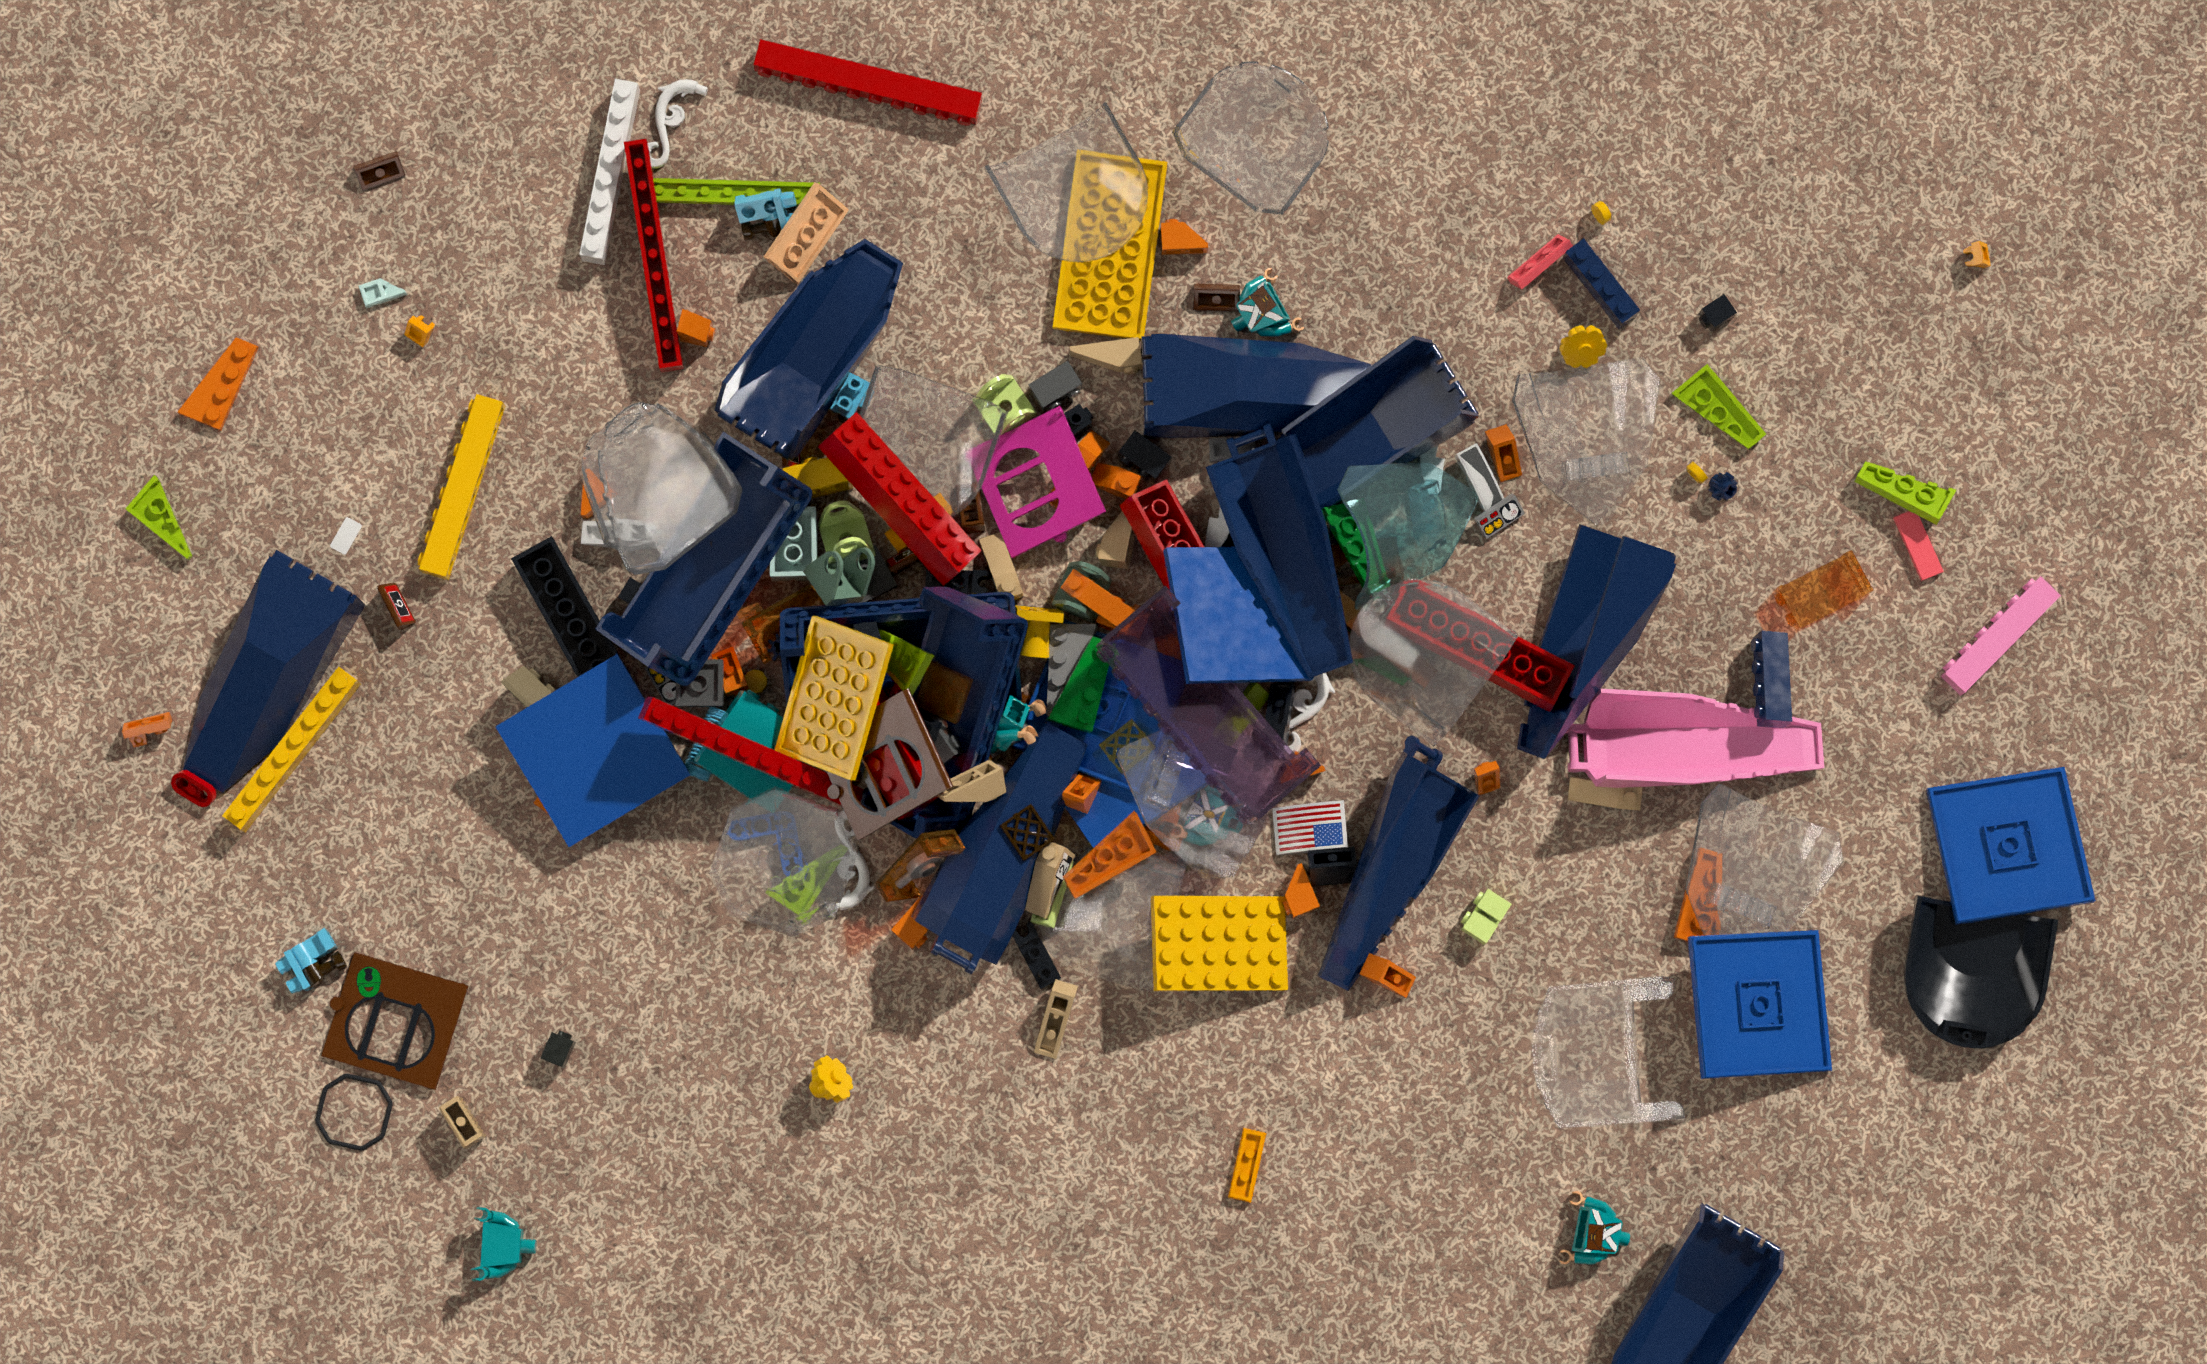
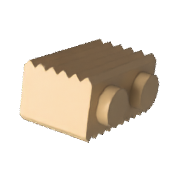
[439,1096,486,1149]

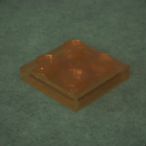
[915,661,973,724]

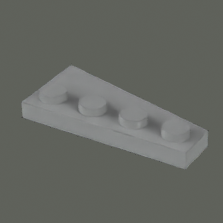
[1046,624,1098,716]

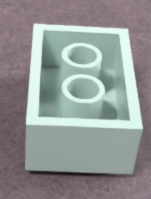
[770,506,818,581]

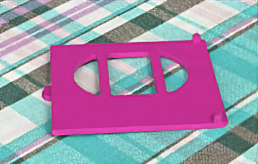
[967,406,1106,558]

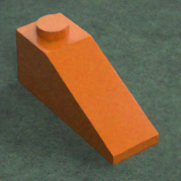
[1061,569,1136,630]

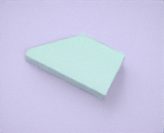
[359,278,407,309]

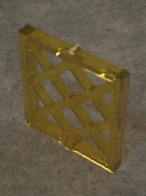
[1099,719,1155,774]

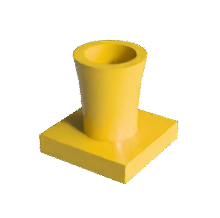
[1015,605,1064,658]

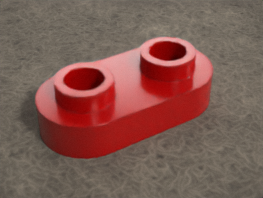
[171,770,216,807]

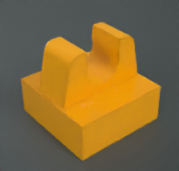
[1963,241,1991,268]
[404,315,435,347]

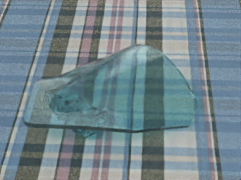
[1337,463,1478,610]

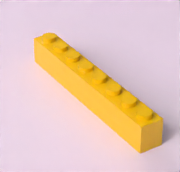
[417,394,506,581]
[222,666,361,833]

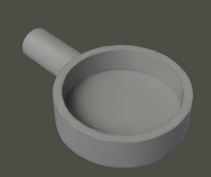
[895,850,942,889]

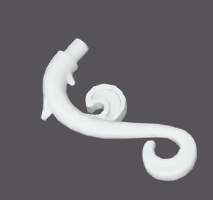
[648,79,708,169]
[1273,673,1335,756]
[827,810,875,911]

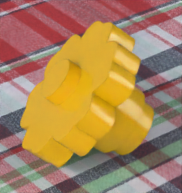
[1559,325,1607,368]
[809,1055,853,1103]

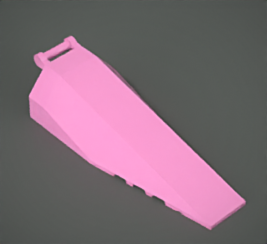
[1566,688,1824,788]

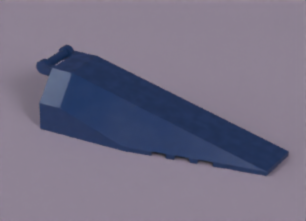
[1206,423,1353,678]
[911,722,1088,975]
[1318,735,1480,991]

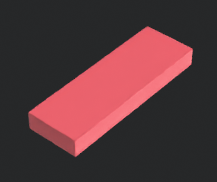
[1507,234,1573,289]
[1893,511,1944,581]

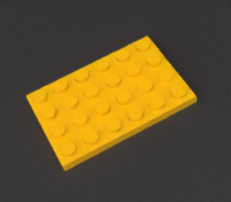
[775,616,894,780]
[1151,896,1288,991]

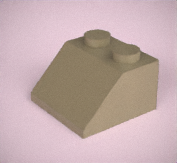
[501,666,555,708]

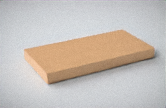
[764,182,849,284]

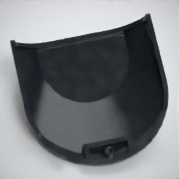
[1904,895,2058,1049]

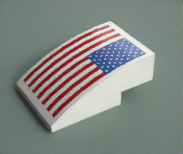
[1272,800,1348,855]

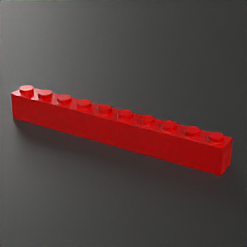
[753,39,983,126]
[624,138,684,373]
[638,697,864,807]

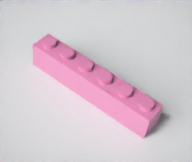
[1941,576,2061,696]

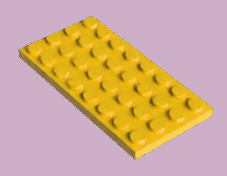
[1052,150,1168,341]

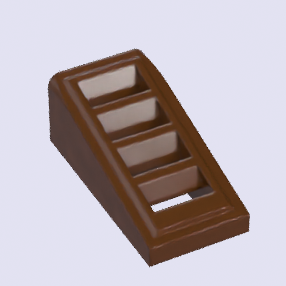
[955,483,985,534]

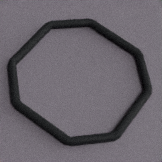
[315,1073,393,1151]

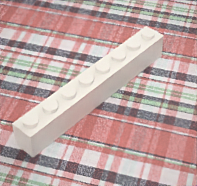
[579,79,640,265]

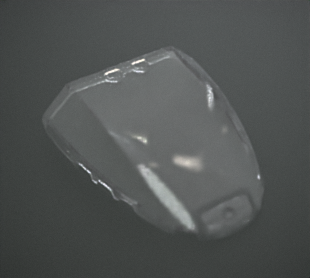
[598,402,743,575]

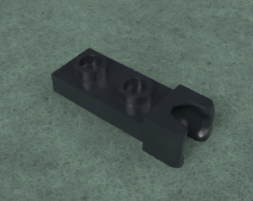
[925,569,991,594]
[1261,681,1296,746]
[1012,921,1061,989]

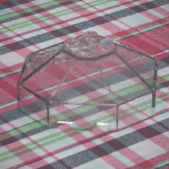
[709,787,859,937]

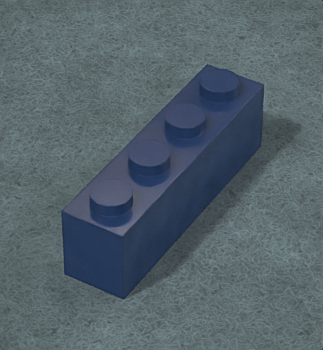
[1563,238,1640,329]
[1751,631,1792,728]

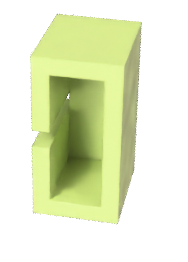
[1460,889,1512,945]

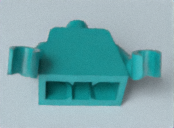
[471,1207,537,1282]

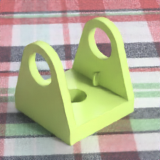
[973,374,1037,437]
[818,501,876,563]

